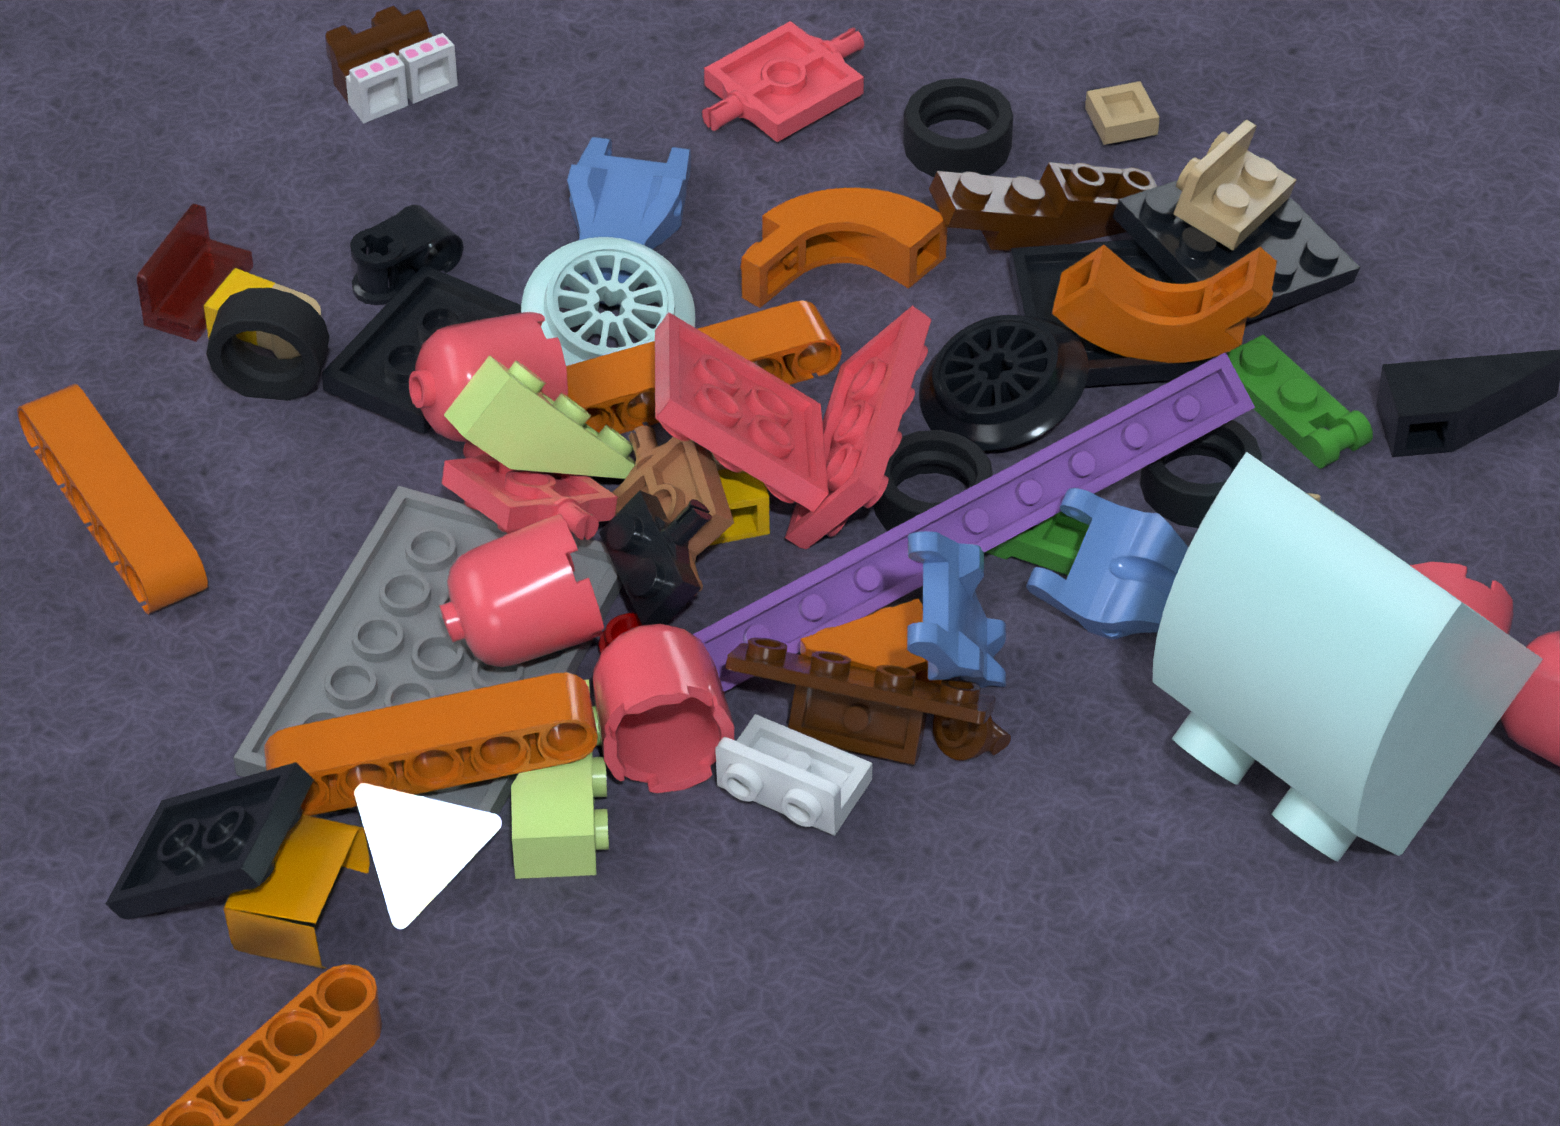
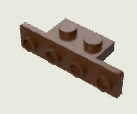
[725,638,996,765]

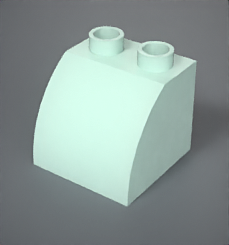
[1153,452,1543,862]

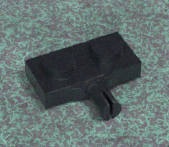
[599,490,712,625]

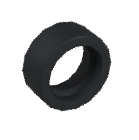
[903,78,1013,178]
[206,288,330,401]
[1140,420,1262,528]
[874,430,993,531]

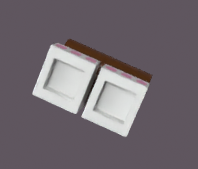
[325,5,458,124]

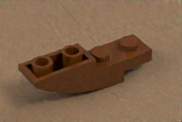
[929,162,1157,250]

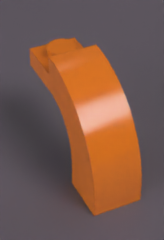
[740,188,947,308]
[1052,245,1277,363]

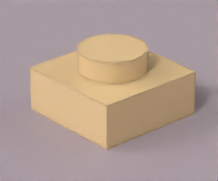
[1085,81,1160,145]

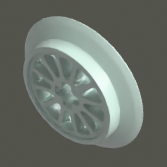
[521,237,695,366]

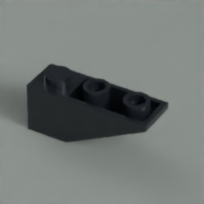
[1376,349,1560,457]

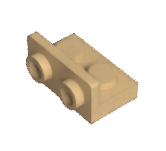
[1173,119,1296,250]

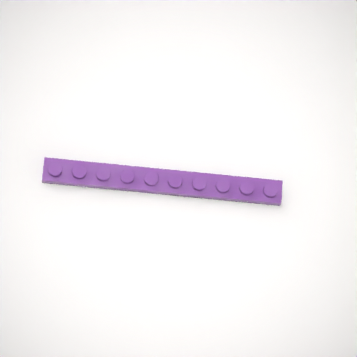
[693,352,1255,692]

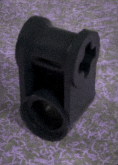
[350,204,464,306]

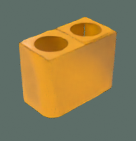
[223,814,370,969]

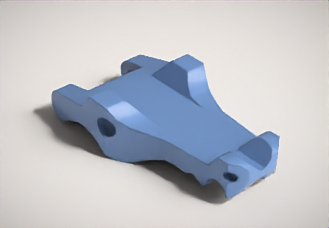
[567,137,691,307]
[1026,488,1189,639]
[907,531,1006,688]

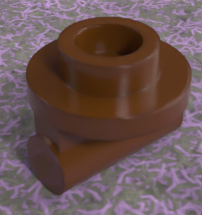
[933,715,1011,760]

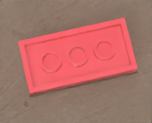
[785,306,932,549]

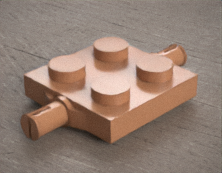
[609,426,734,596]

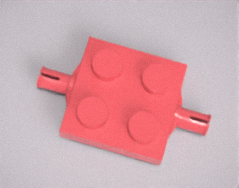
[702,21,864,142]
[442,442,618,540]

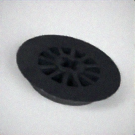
[919,315,1089,451]

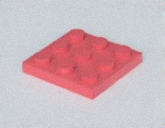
[655,312,828,512]

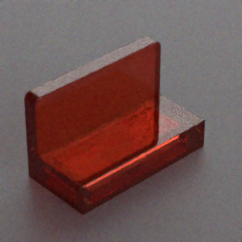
[136,203,253,342]

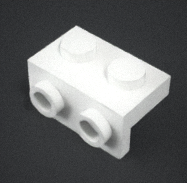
[715,714,872,836]

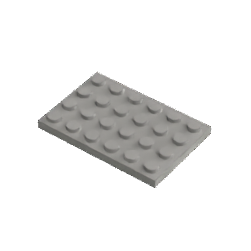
[233,486,623,815]

